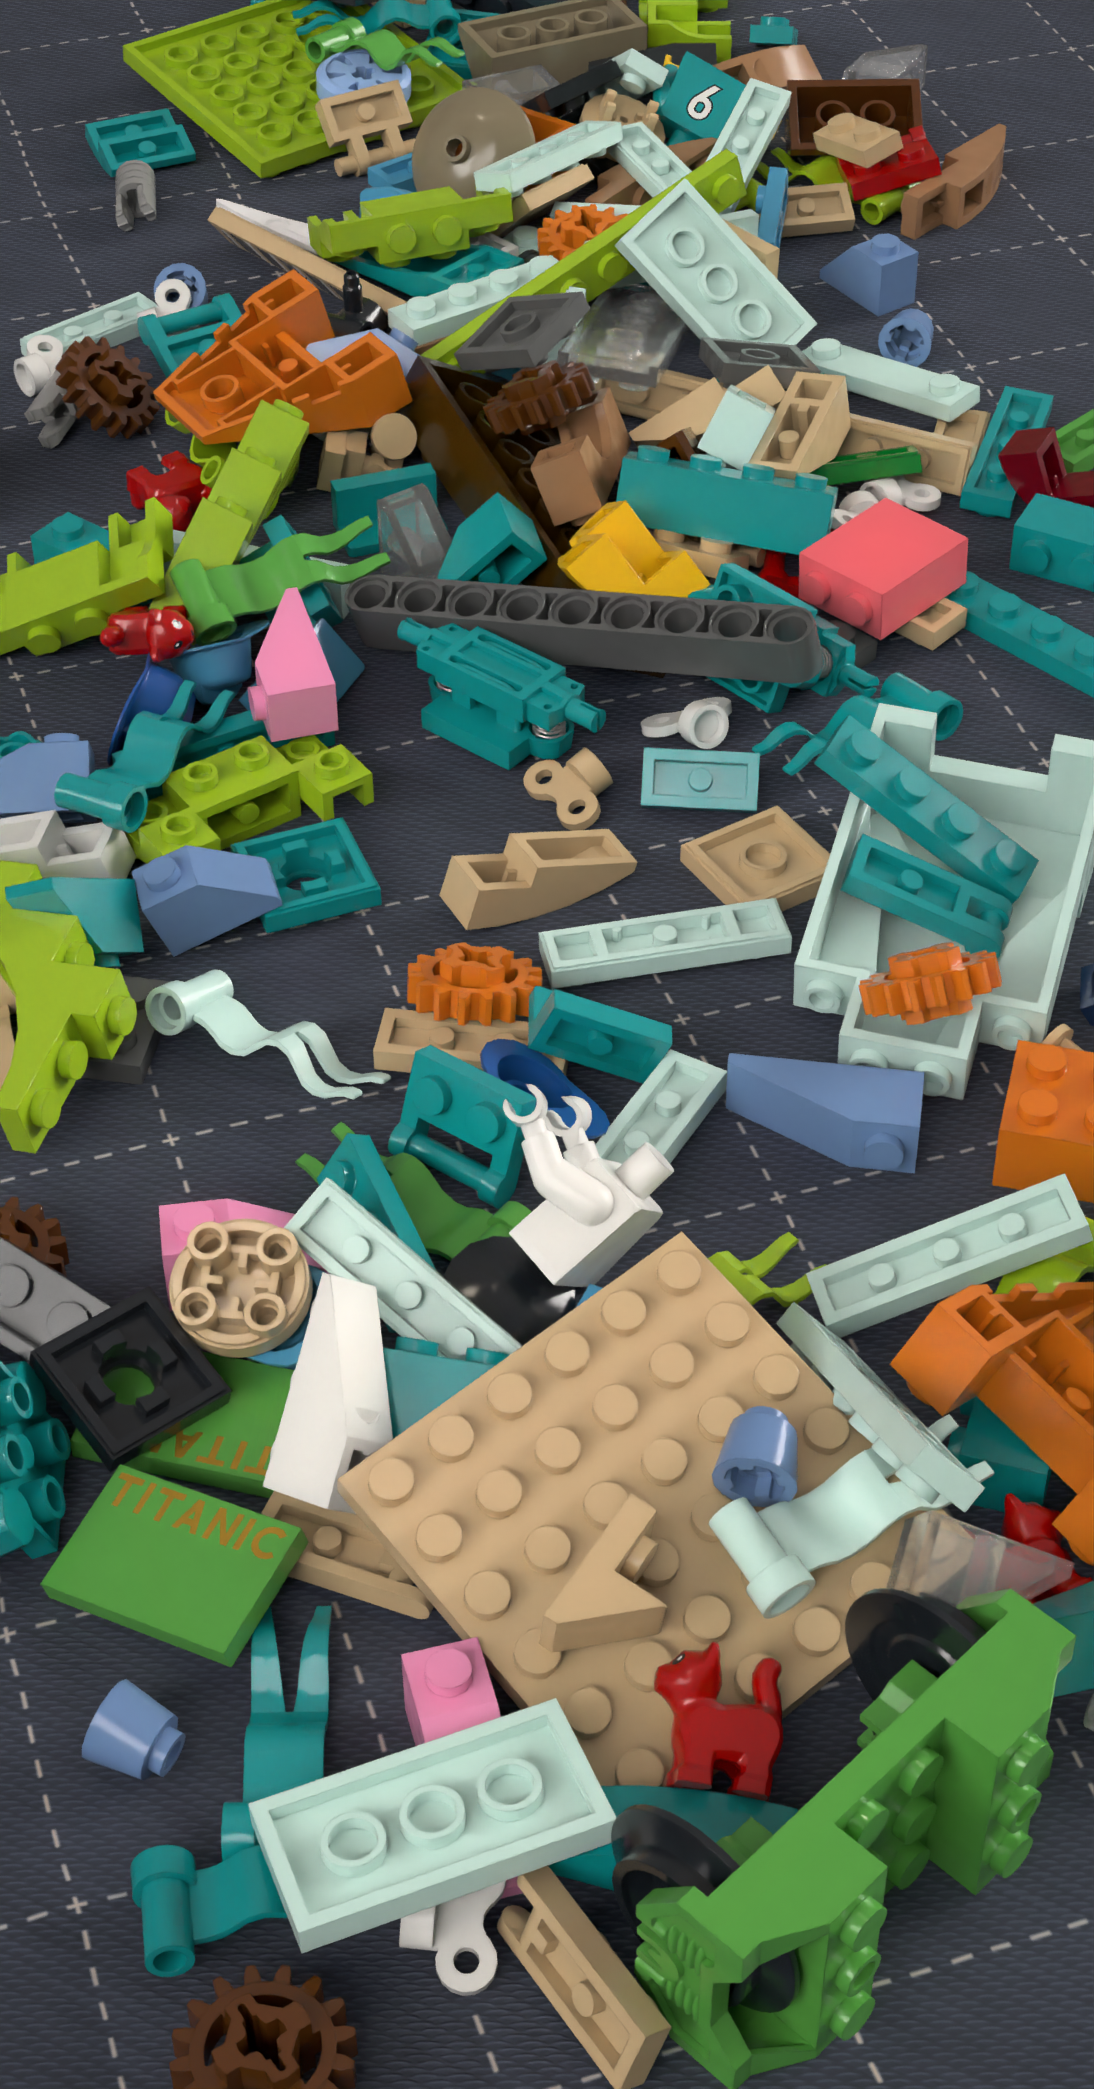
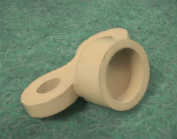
[523,747,613,830]

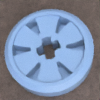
[316,49,411,102]

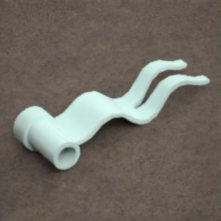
[145,969,391,1099]
[709,1414,994,1619]

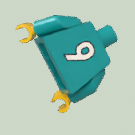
[653,51,782,146]

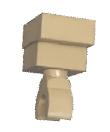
[316,430,404,492]

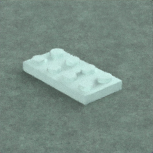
[615,178,818,345]
[248,1698,617,1953]

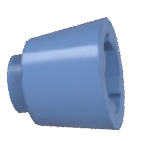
[154,263,208,309]
[878,308,934,367]
[712,1406,798,1507]
[82,1679,186,1781]

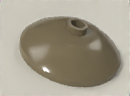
[412,87,536,201]

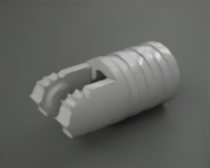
[115,160,156,232]
[24,370,78,449]

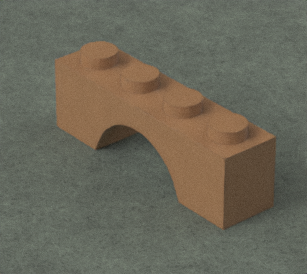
[530,386,631,526]

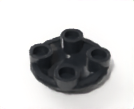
[444,1236,576,1346]

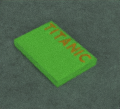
[70,1351,294,1498]
[40,1464,309,1668]

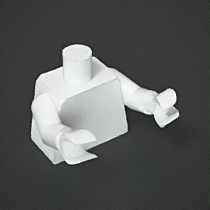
[503,1084,674,1287]

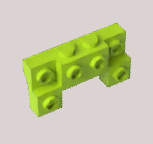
[638,0,732,64]
[307,186,513,268]
[0,497,174,657]
[124,735,374,864]

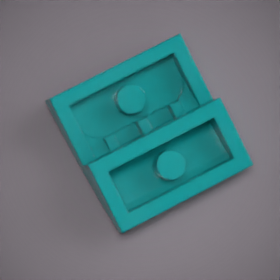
[85,108,196,177]

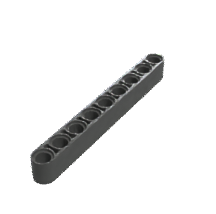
[344,574,824,684]

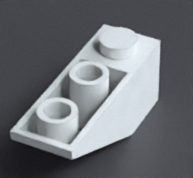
[262,1272,393,1514]

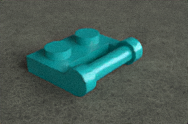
[137,293,242,379]
[388,1045,537,1209]

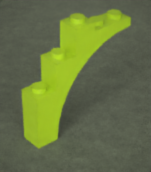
[149,399,309,645]
[0,860,137,1154]

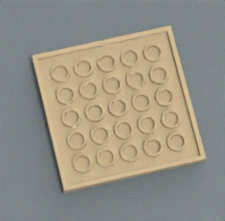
[337,1231,981,1787]

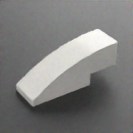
[0,810,137,879]

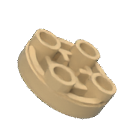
[169,1219,313,1358]

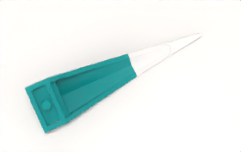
[216,199,524,297]

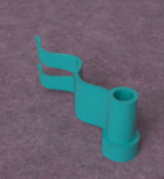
[292,0,462,45]
[752,672,963,776]
[54,680,235,833]
[221,1606,332,1862]
[130,1845,288,1977]

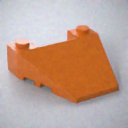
[153,269,413,445]
[889,1282,1094,1566]

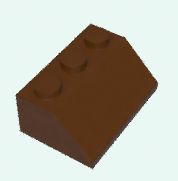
[784,79,923,156]

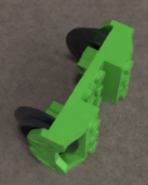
[611,1588,1076,2089]

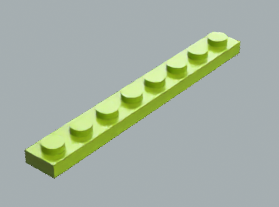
[420,149,747,374]

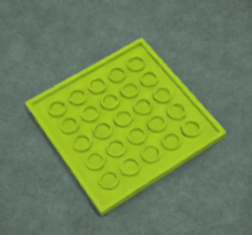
[122,0,474,179]

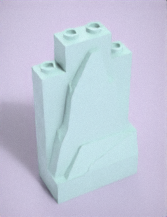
[793,703,1094,1100]

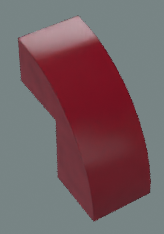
[998,427,1094,508]

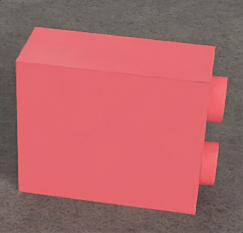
[799,497,968,640]

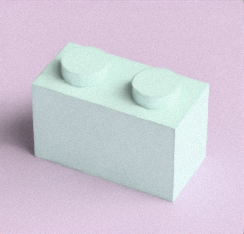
[697,385,776,471]

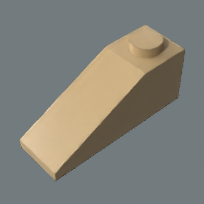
[749,372,851,480]

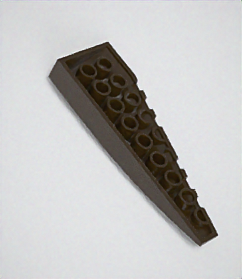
[395,355,666,678]

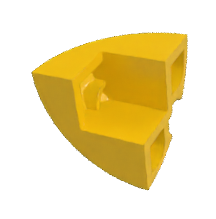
[557,500,711,598]

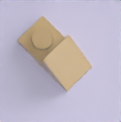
[539,1493,667,1653]

